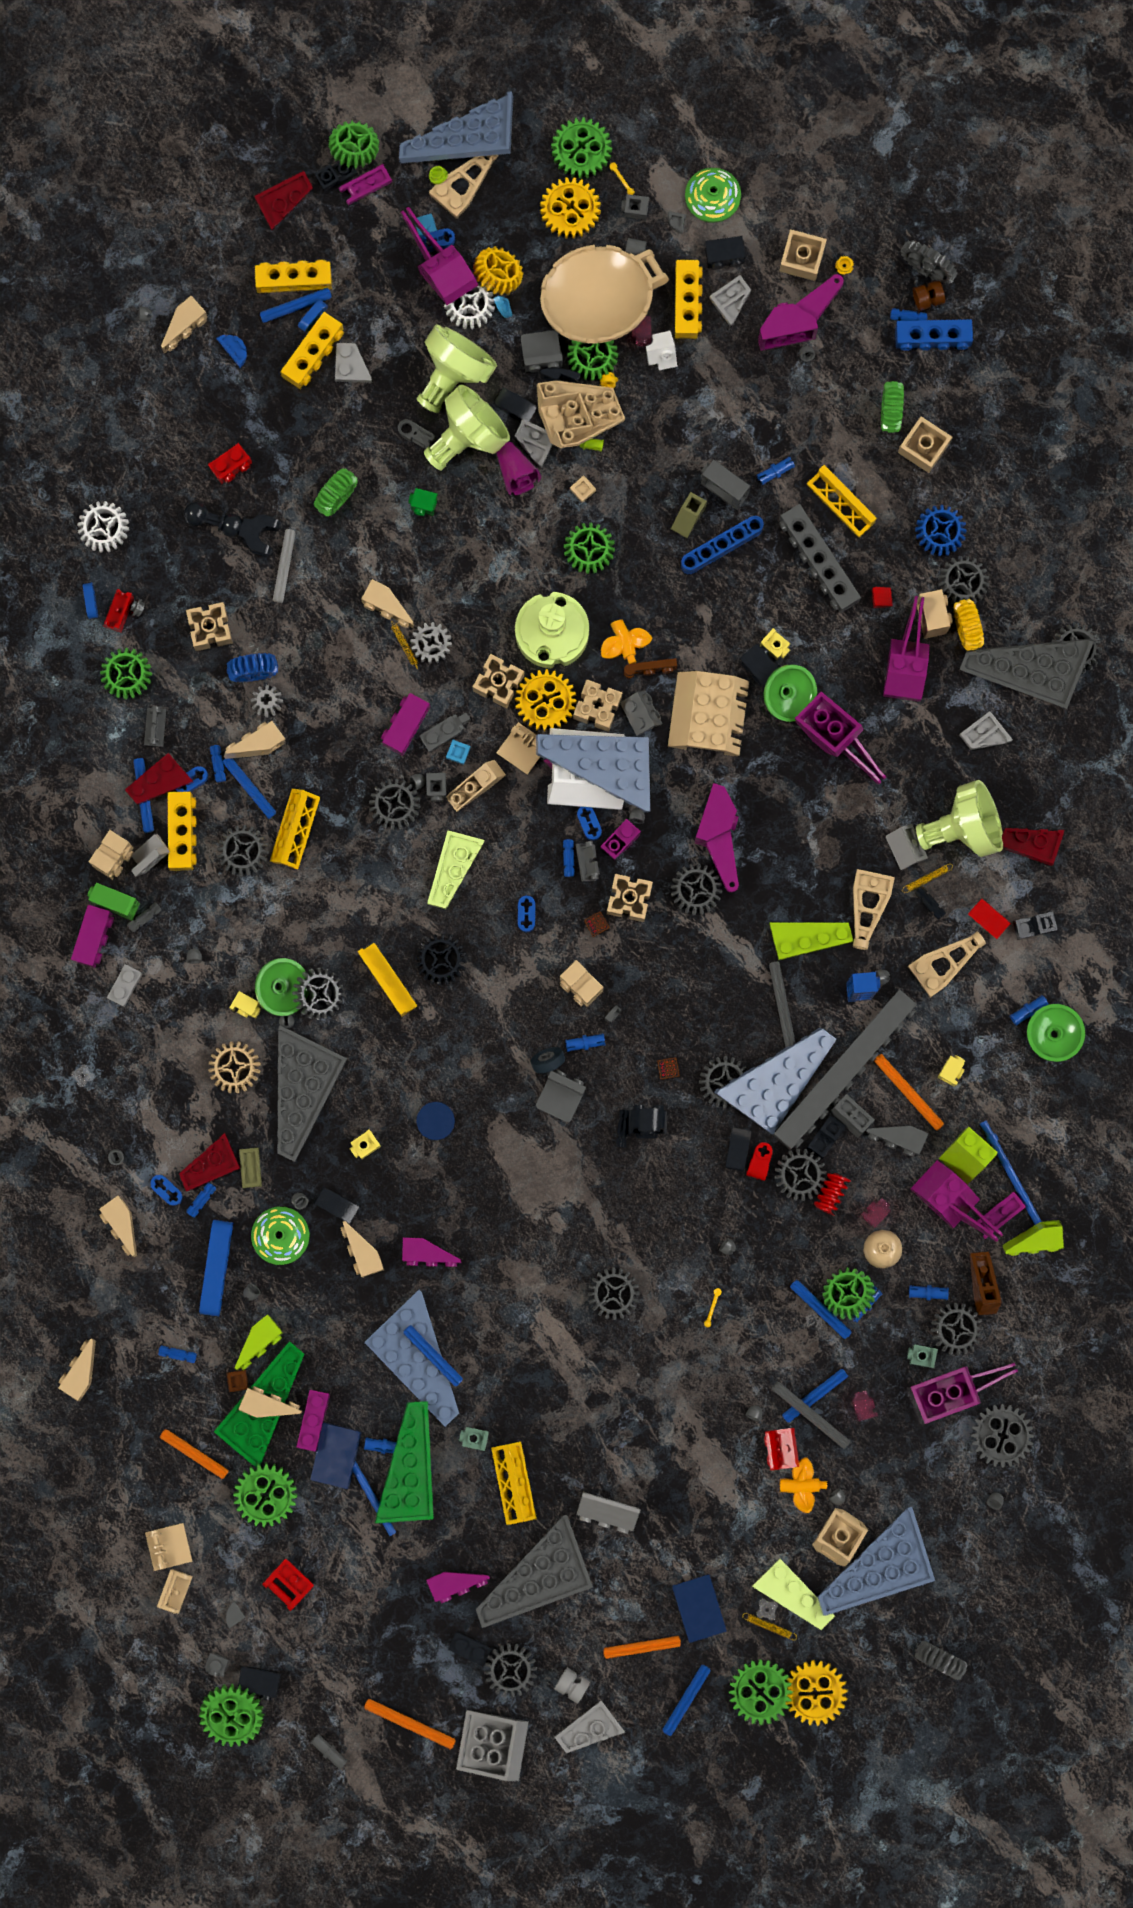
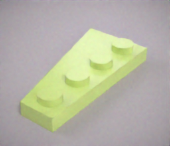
[427,831,485,909]
[752,1559,835,1630]

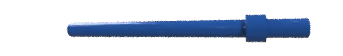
[980,1120,1042,1225]
[353,1461,397,1536]

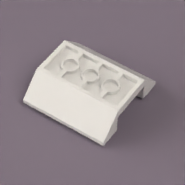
[547,728,625,810]

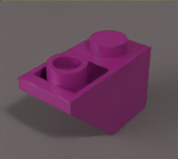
[601,819,641,860]

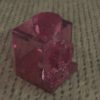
[632,316,651,346]
[860,1198,891,1228]
[851,1391,878,1421]

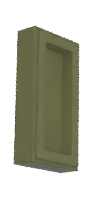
[239,1148,262,1188]

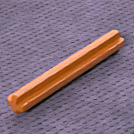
[160,1429,228,1479]
[603,1636,681,1659]

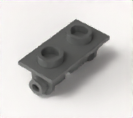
[144,706,166,747]
[576,841,600,881]

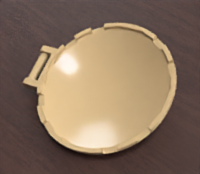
[540,245,669,343]

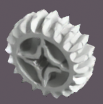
[444,282,495,330]
[78,501,129,552]

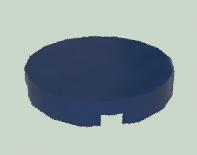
[416,1102,455,1141]

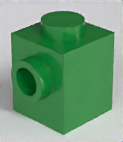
[408,488,438,516]

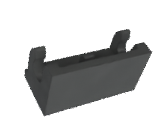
[830,1094,874,1138]

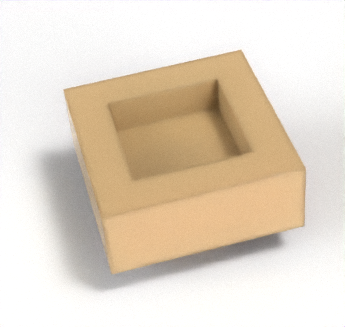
[570,476,596,503]

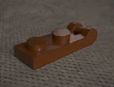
[624,658,677,679]

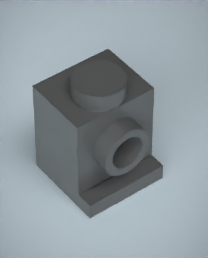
[621,194,649,221]
[426,773,446,802]
[205,1652,231,1677]

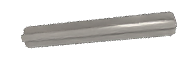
[273,529,296,603]

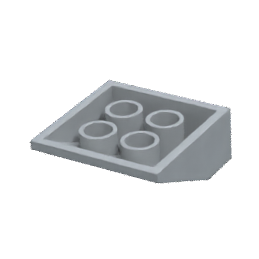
[577,1492,640,1534]
[456,1710,529,1781]

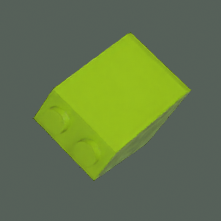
[939,1127,998,1185]

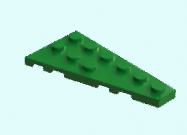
[374,1401,433,1523]

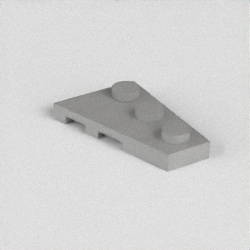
[554,1700,625,1753]

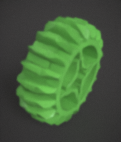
[329,120,379,169]
[567,340,618,381]
[881,381,904,433]
[314,469,358,516]
[564,523,615,574]
[100,648,152,699]
[823,1268,875,1320]

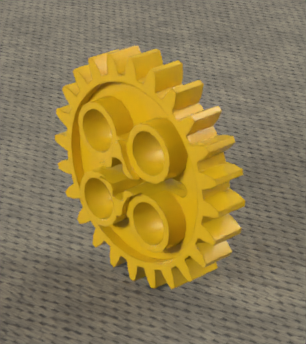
[540,178,601,239]
[515,669,577,732]
[786,1660,848,1726]

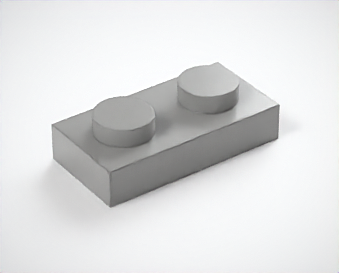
[107,964,143,1007]

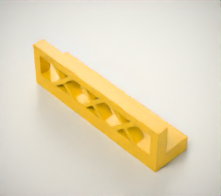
[807,465,877,538]
[270,789,320,869]
[358,943,417,1017]
[491,1442,536,1525]

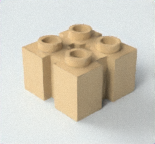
[186,602,233,651]
[473,654,524,709]
[573,680,622,732]
[88,830,133,880]
[607,874,653,922]
[560,960,604,1007]

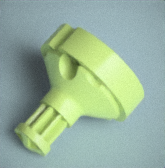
[417,325,497,413]
[424,385,510,470]
[515,592,589,669]
[916,780,1003,857]

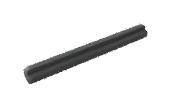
[769,961,796,1047]
[772,1381,850,1449]

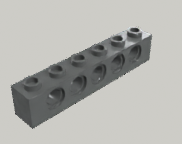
[779,504,861,614]

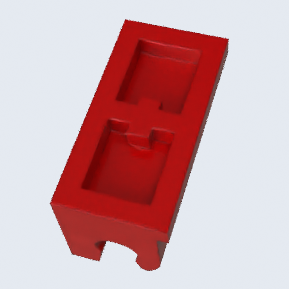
[103,589,134,633]
[968,898,1011,939]

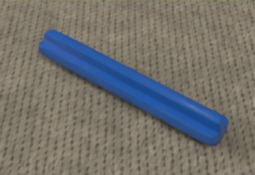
[260,288,332,323]
[134,758,154,833]
[223,758,276,819]
[790,1280,851,1339]
[403,1325,463,1387]
[782,1369,848,1422]
[663,1665,710,1736]

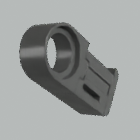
[398,419,435,449]

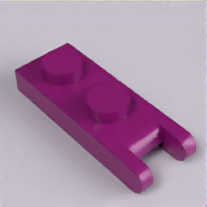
[339,164,392,205]
[977,1192,1026,1239]

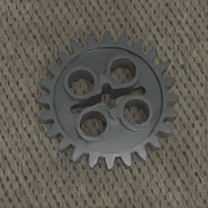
[900,241,957,284]
[970,1404,1034,1468]

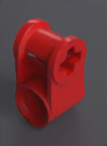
[746,1142,773,1181]

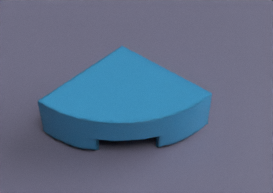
[494,296,512,318]

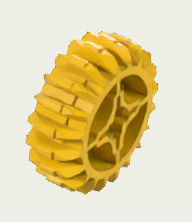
[473,246,523,295]
[953,599,984,651]

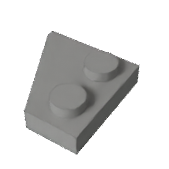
[335,343,372,383]
[515,419,553,469]
[959,711,1013,750]

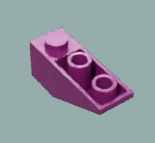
[402,1238,461,1267]
[426,1572,490,1604]

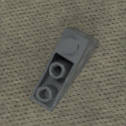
[865,1126,929,1157]

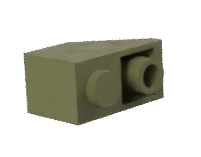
[671,492,707,538]

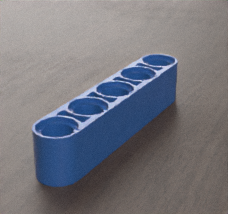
[681,516,763,574]
[199,1220,233,1317]

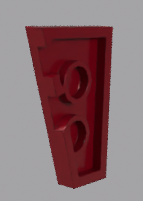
[254,171,313,231]
[125,753,194,805]
[1002,828,1065,866]
[179,1133,240,1192]

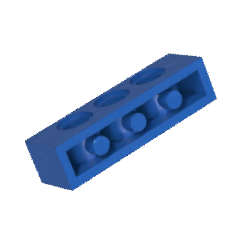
[895,320,973,351]
[846,972,880,1002]

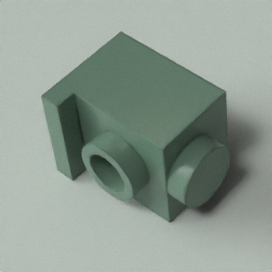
[907,1344,938,1368]
[459,1427,489,1451]

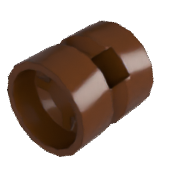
[913,280,945,311]

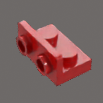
[208,443,252,484]

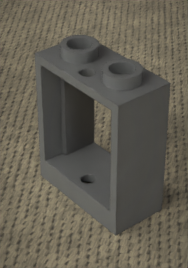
[700,459,750,510]

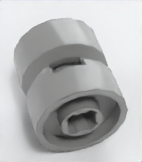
[554,1667,591,1704]

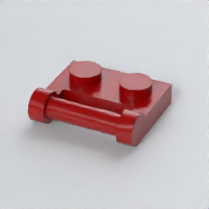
[262,1558,315,1611]

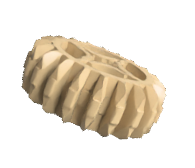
[208,1041,261,1093]

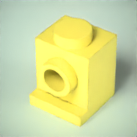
[760,628,790,660]
[229,991,261,1019]
[938,1055,965,1087]
[350,1129,381,1159]

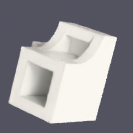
[646,331,677,370]

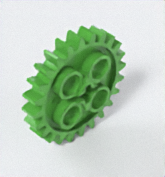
[552,117,612,179]
[233,1463,297,1527]
[729,1660,794,1725]
[199,1684,264,1747]

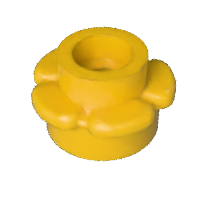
[835,256,854,275]
[600,372,618,388]

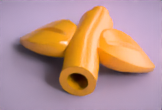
[601,619,652,664]
[780,1458,827,1513]

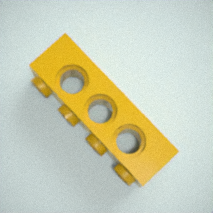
[255,260,332,293]
[675,260,702,339]
[280,312,344,389]
[168,792,197,871]

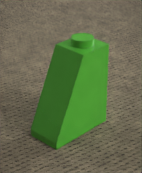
[87,883,140,921]

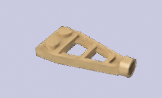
[429,155,499,218]
[853,869,895,950]
[908,931,986,998]

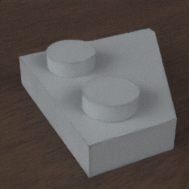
[709,275,751,327]

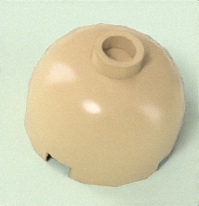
[863,1230,903,1269]

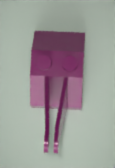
[400,207,478,305]
[758,274,843,351]
[883,596,929,702]
[795,692,886,785]
[695,783,739,892]
[910,1160,1003,1242]
[911,1362,1018,1424]

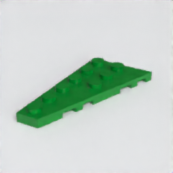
[214,1341,305,1468]

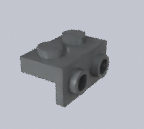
[620,691,662,736]

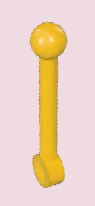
[610,163,634,195]
[704,1288,721,1327]

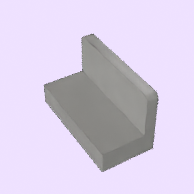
[886,824,928,870]
[131,834,170,877]

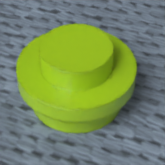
[429,166,448,184]

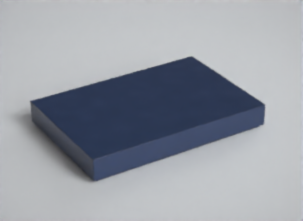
[310,1422,362,1489]
[672,1574,727,1643]

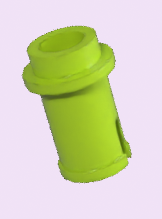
[579,438,604,452]

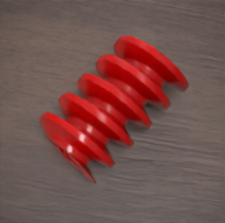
[814,1173,851,1216]

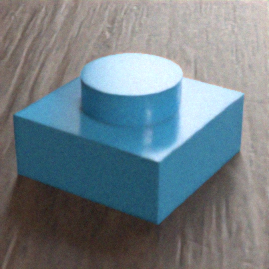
[415,213,437,238]
[446,740,471,765]

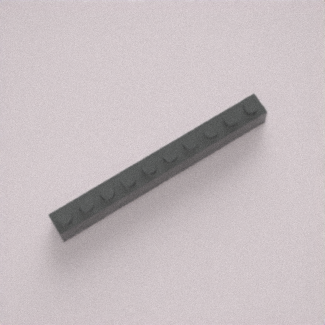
[773,989,917,1150]

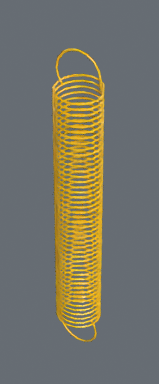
[391,620,418,669]
[902,864,953,893]
[743,1613,797,1640]

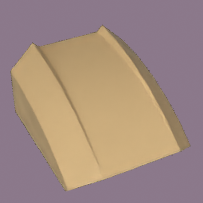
[812,1508,868,1566]

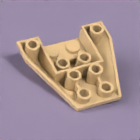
[537,381,625,448]

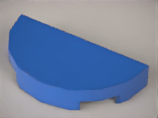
[216,335,247,368]

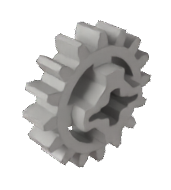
[411,622,452,664]

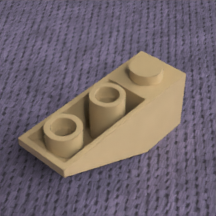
[161,296,208,353]
[362,579,414,628]
[224,721,285,759]
[446,760,506,812]
[99,1196,137,1257]
[341,1221,384,1278]
[58,1339,96,1401]
[238,1386,303,1418]

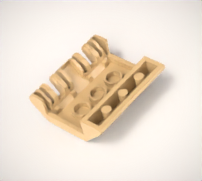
[668,671,749,756]

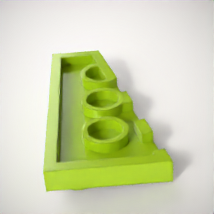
[769,923,853,960]

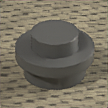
[129,598,145,617]

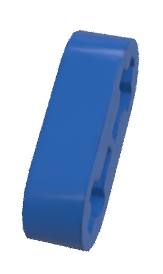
[421,229,455,252]
[298,300,328,333]
[83,583,98,619]
[176,766,208,792]
[577,807,602,841]
[518,895,535,933]
[150,1175,183,1206]

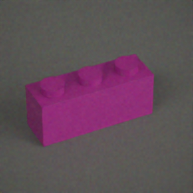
[381,693,430,756]
[71,905,114,968]
[297,1390,330,1452]

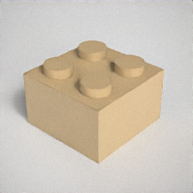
[779,229,827,281]
[898,417,952,473]
[917,589,952,639]

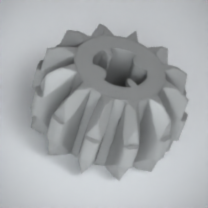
[250,685,283,718]

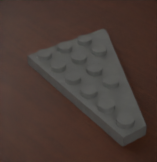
[960,639,1094,709]
[277,1026,347,1162]
[476,1515,593,1628]

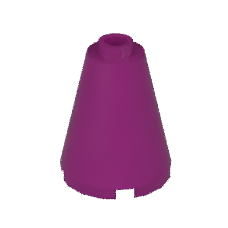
[496,442,541,495]

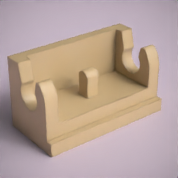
[157,1569,193,1614]

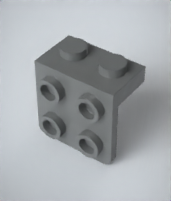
[521,330,563,372]
[536,1070,586,1123]

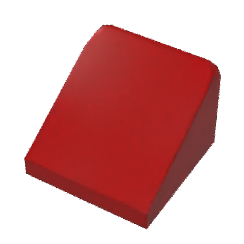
[872,587,893,608]

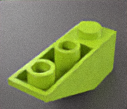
[1003,1220,1064,1256]
[235,1314,283,1370]

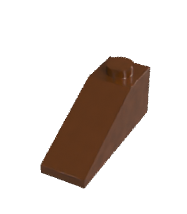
[970,1252,1002,1315]

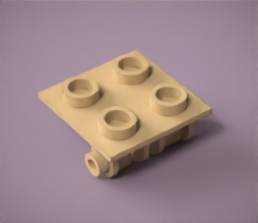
[497,722,540,775]
[145,1523,192,1571]

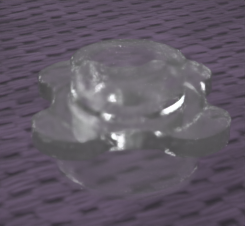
[71,1064,94,1087]
[756,1599,778,1620]

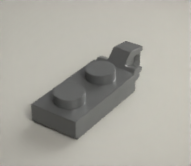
[419,713,471,753]

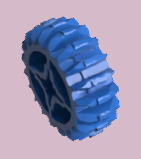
[915,505,967,556]
[227,653,278,682]

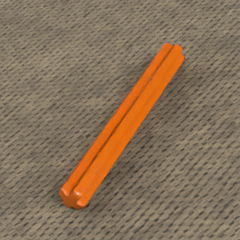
[874,1054,944,1130]
[364,1699,455,1749]

